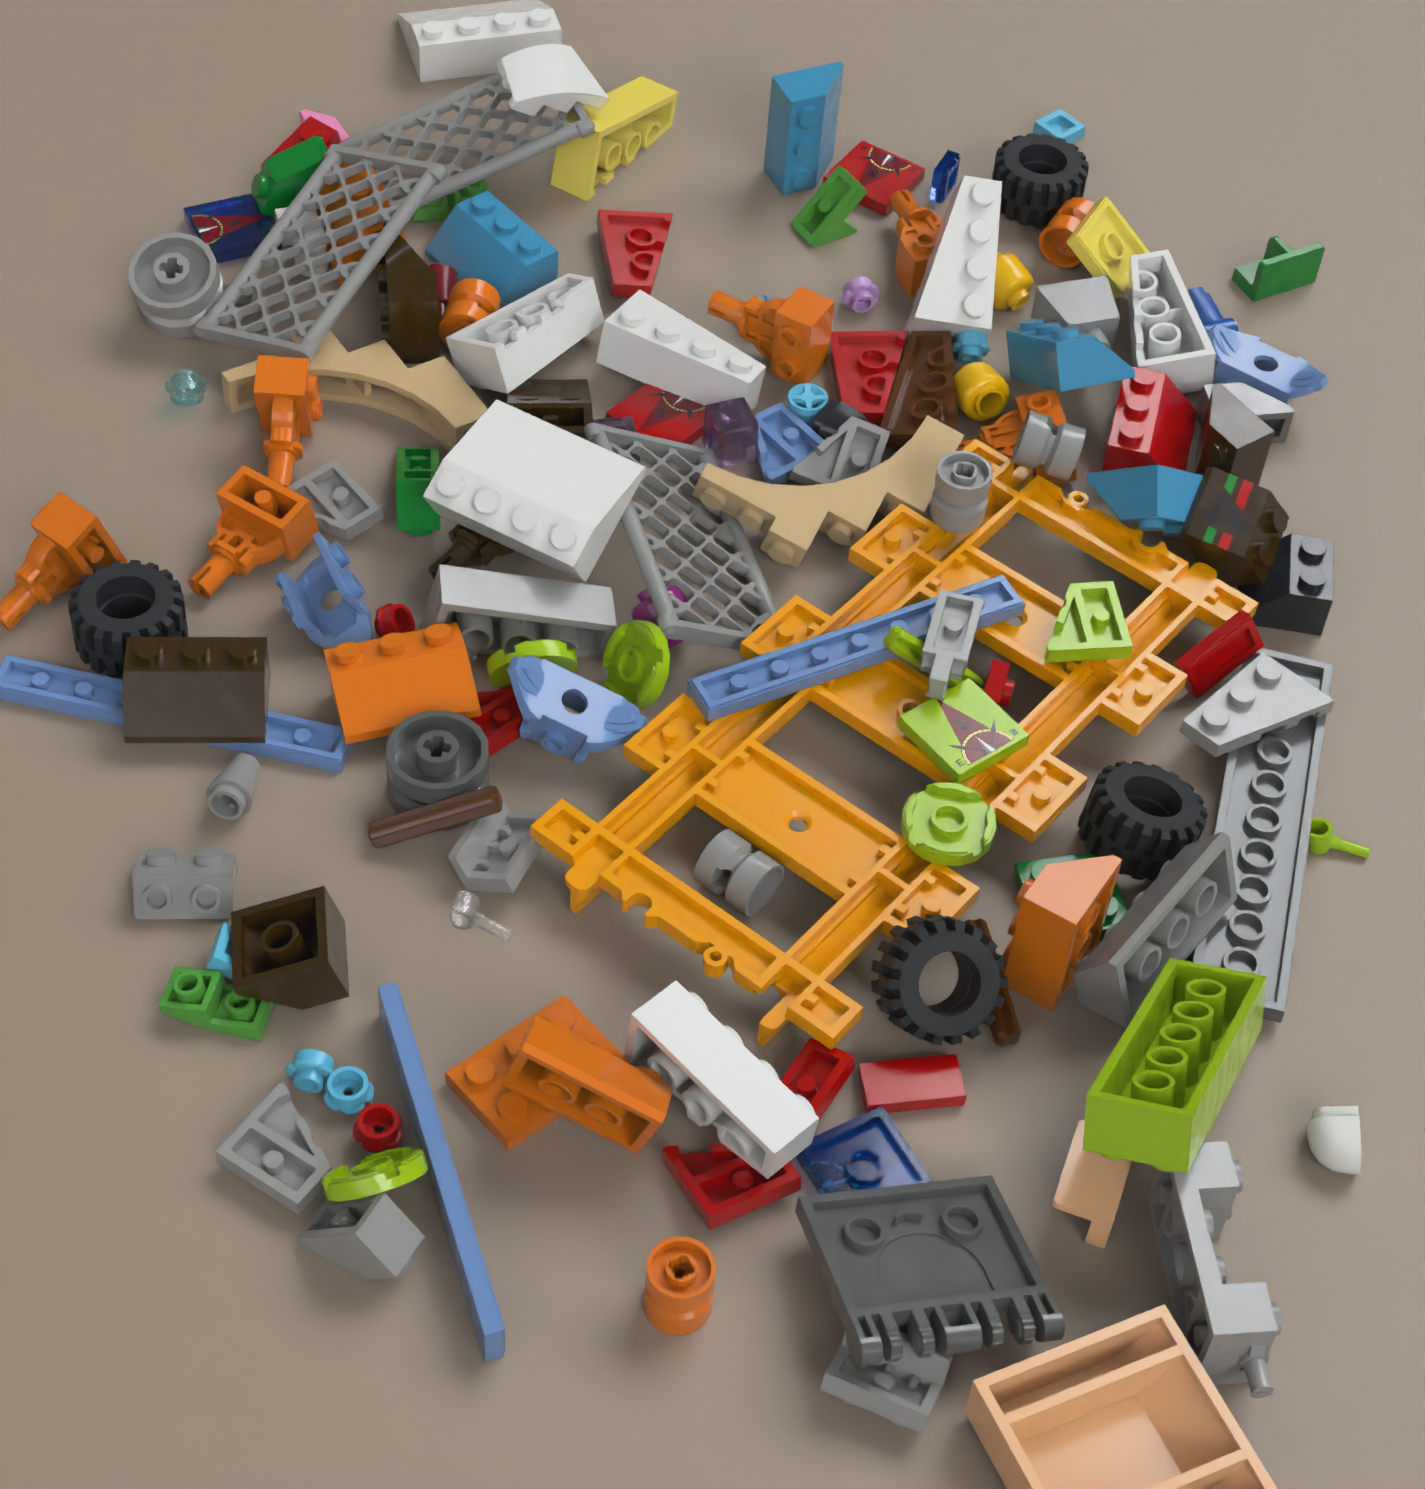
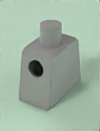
[1031,275,1120,350]

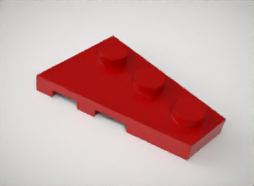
[596,209,673,298]
[829,330,908,424]

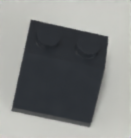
[1237,533,1334,636]

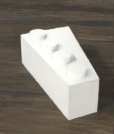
[904,175,1002,342]
[446,273,604,394]
[596,289,766,424]
[624,980,819,1179]

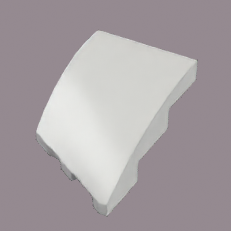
[497,44,609,116]

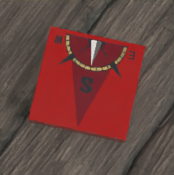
[822,140,925,216]
[605,383,721,463]

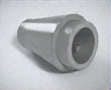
[206,753,260,820]

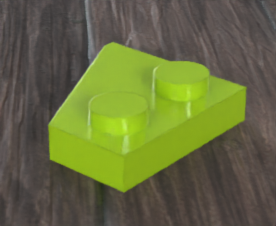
[1044,581,1133,663]

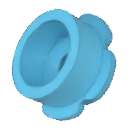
[952,330,990,363]
[285,1049,334,1093]
[324,1066,374,1115]

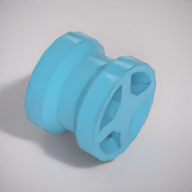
[787,383,828,428]

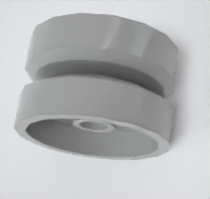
[128,232,226,338]

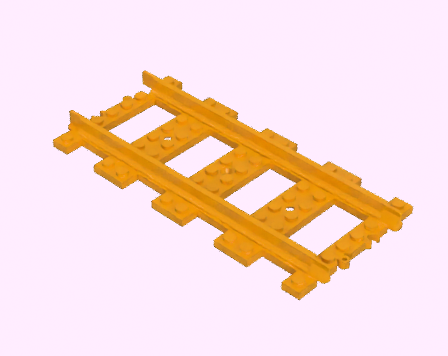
[530,439,1258,1050]

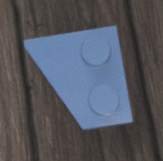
[748,402,824,485]

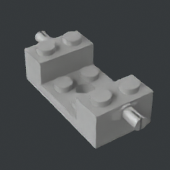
[1147,1137,1282,1398]

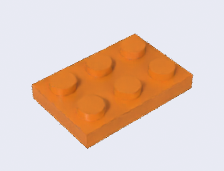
[445,995,628,1151]

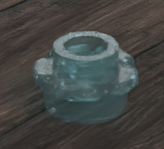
[165,369,207,406]

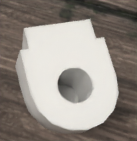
[1306,1106,1361,1175]

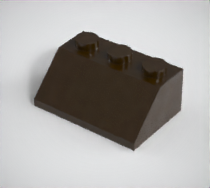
[123,637,271,743]

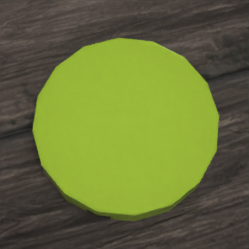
[603,620,670,710]
[487,639,578,688]
[901,782,997,866]
[321,1147,429,1202]

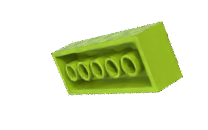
[1083,958,1267,1173]

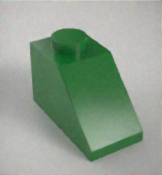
[251,136,327,217]

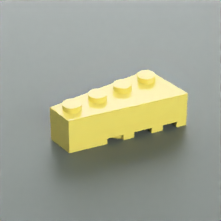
[550,76,679,202]

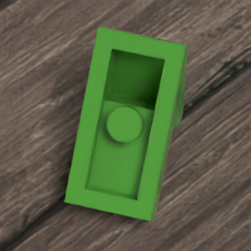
[790,165,868,248]

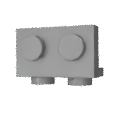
[449,793,546,893]
[132,847,237,919]
[820,1331,953,1433]

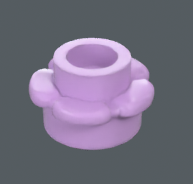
[842,277,880,313]

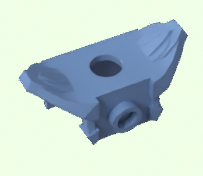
[1207,324,1329,404]
[273,532,373,649]
[507,656,648,764]

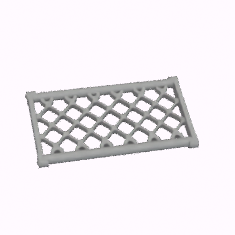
[338,72,596,208]
[192,144,447,362]
[584,423,778,650]

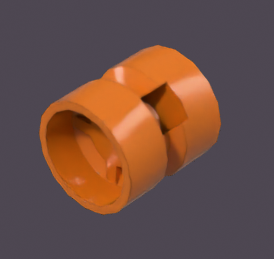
[1038,197,1094,268]
[439,278,501,347]
[643,1236,716,1336]

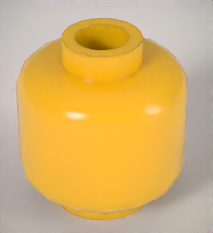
[993,252,1033,311]
[954,362,1010,422]

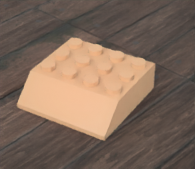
[964,1304,1277,1489]

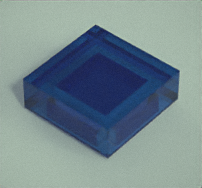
[929,150,961,204]

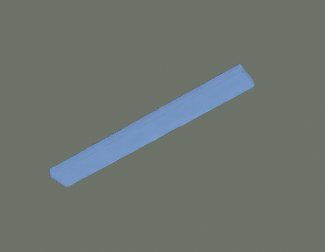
[687,574,1025,722]
[0,655,353,773]
[378,982,505,1362]

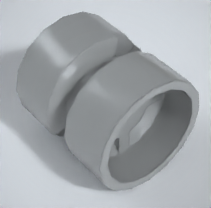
[1011,410,1086,481]
[930,451,993,533]
[694,829,785,917]

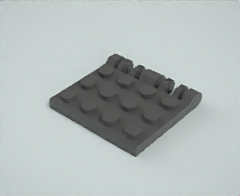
[795,1175,1065,1367]

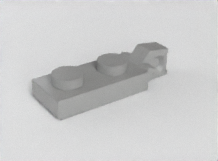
[920,589,984,700]

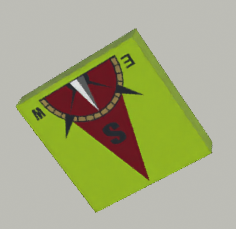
[898,678,1029,784]

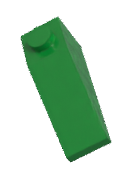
[396,447,441,536]

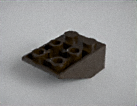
[377,223,440,364]
[506,379,593,440]

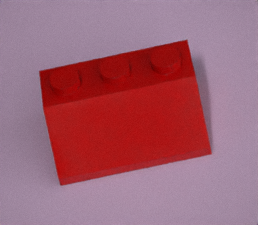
[1102,366,1197,471]

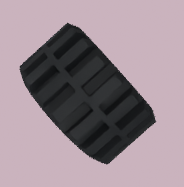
[992,133,1089,228]
[68,560,188,678]
[1077,761,1208,881]
[871,914,1008,1045]

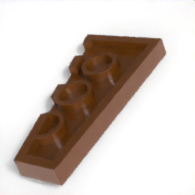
[880,331,960,448]

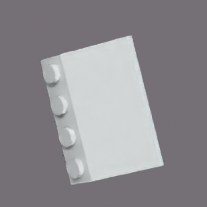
[398,0,562,83]
[423,399,647,583]

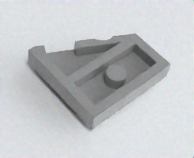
[788,416,890,486]
[215,1082,331,1215]

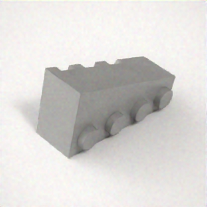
[419,564,617,662]

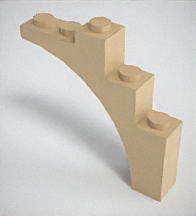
[221,330,488,452]
[692,415,964,569]

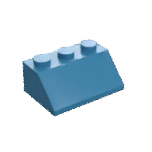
[763,61,844,195]
[425,190,558,309]
[1006,319,1135,392]
[1087,464,1203,537]

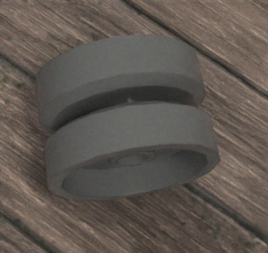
[386,711,489,830]

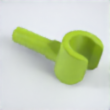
[1308,817,1370,859]

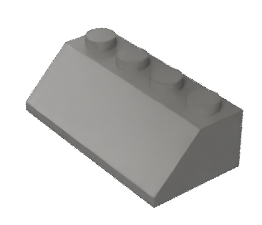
[1073,832,1237,1028]

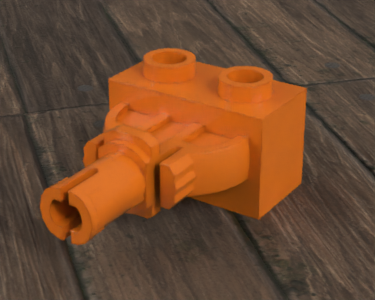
[889,190,942,298]
[708,286,835,385]
[253,355,323,487]
[956,390,1077,485]
[188,465,320,600]
[0,491,127,631]

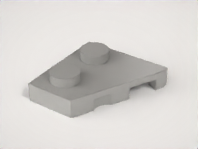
[287,458,384,541]

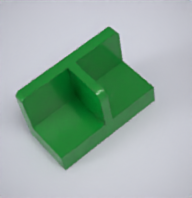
[1232,236,1325,302]

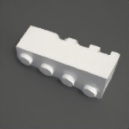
[1127,249,1216,394]

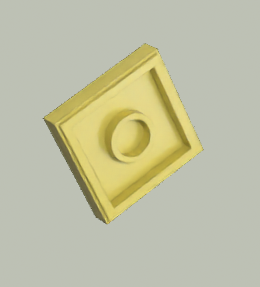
[1066,196,1149,300]

